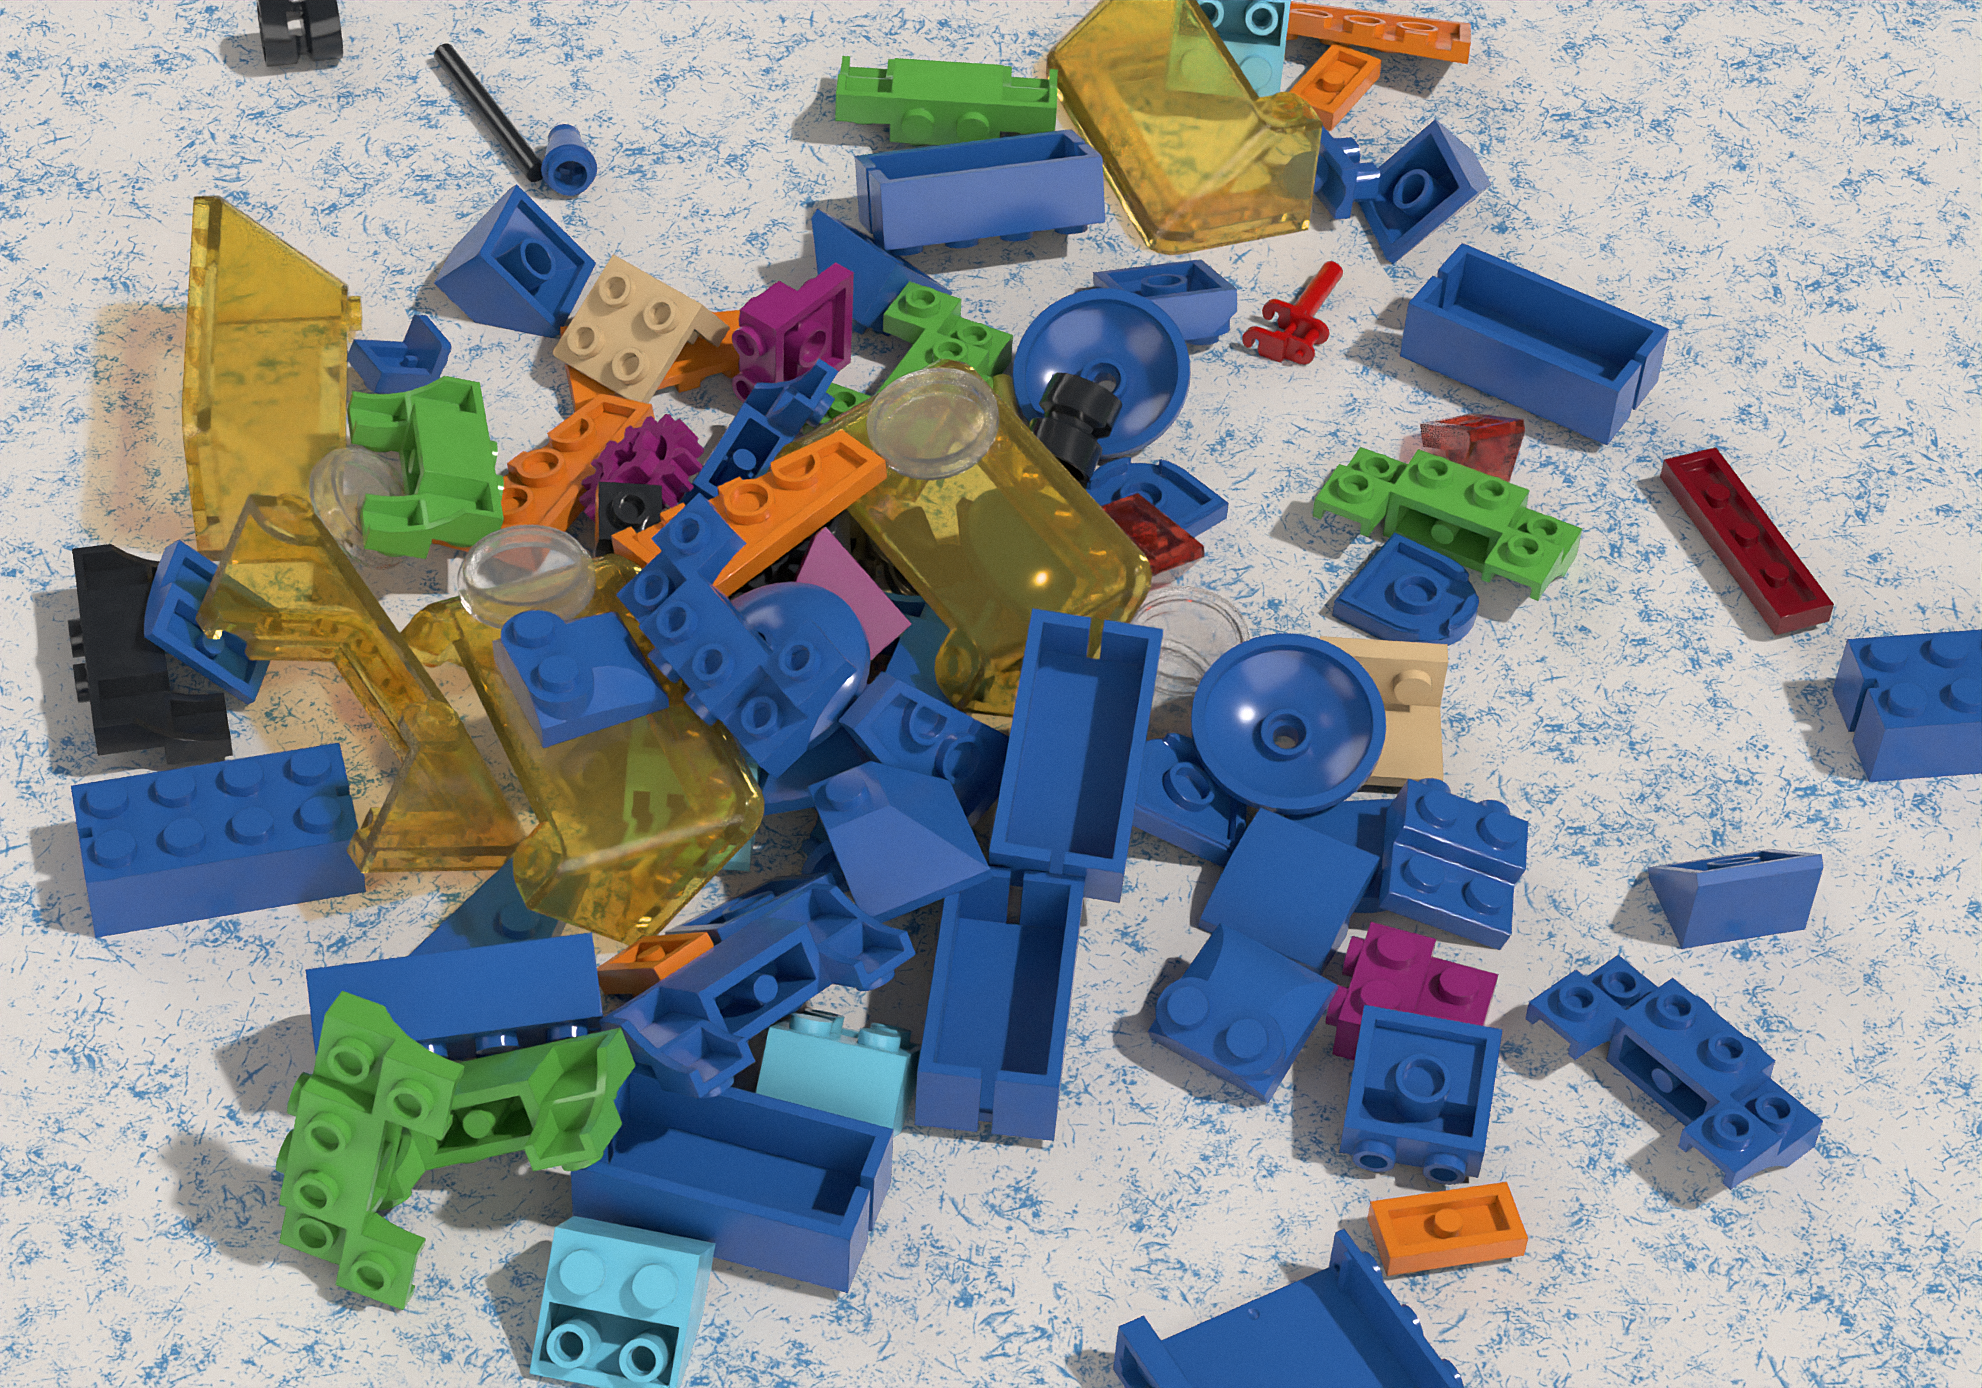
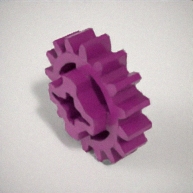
[579,414,704,523]

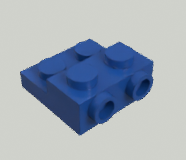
[1378,778,1528,950]
[1339,1005,1503,1185]

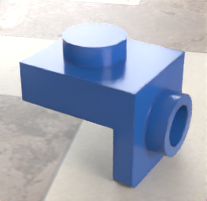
[346,315,452,394]

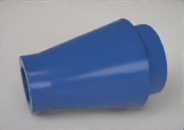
[541,124,597,196]

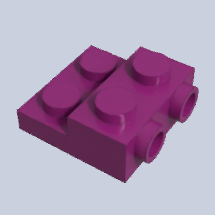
[732,263,854,403]
[1325,922,1499,1061]

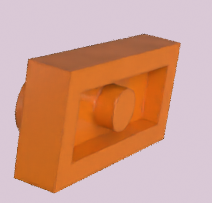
[1283,42,1382,131]
[597,932,714,998]
[1367,1182,1528,1276]

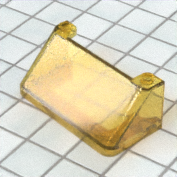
[1046,0,1323,255]
[182,195,363,561]
[765,359,1152,718]
[195,493,528,873]
[399,553,765,946]

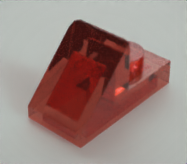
[1420,413,1525,482]
[1086,493,1205,600]

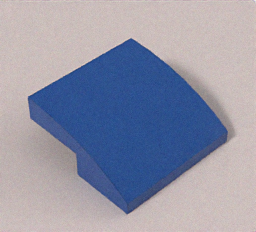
[144,540,280,705]
[1199,807,1380,976]

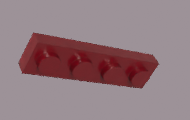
[1660,447,1834,635]

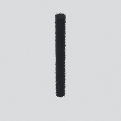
[434,43,543,182]

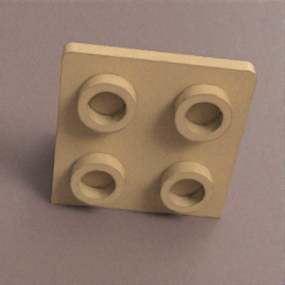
[553,254,730,404]
[1320,636,1448,787]

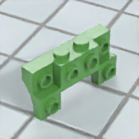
[835,56,1058,146]
[803,281,1013,500]
[347,376,504,559]
[1312,447,1582,601]
[276,991,465,1310]
[376,1027,636,1211]

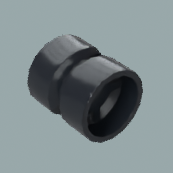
[256,0,343,67]
[1019,372,1122,484]

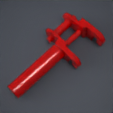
[1242,261,1343,365]

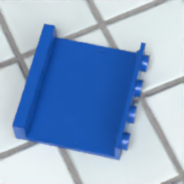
[1113,1229,1464,1388]

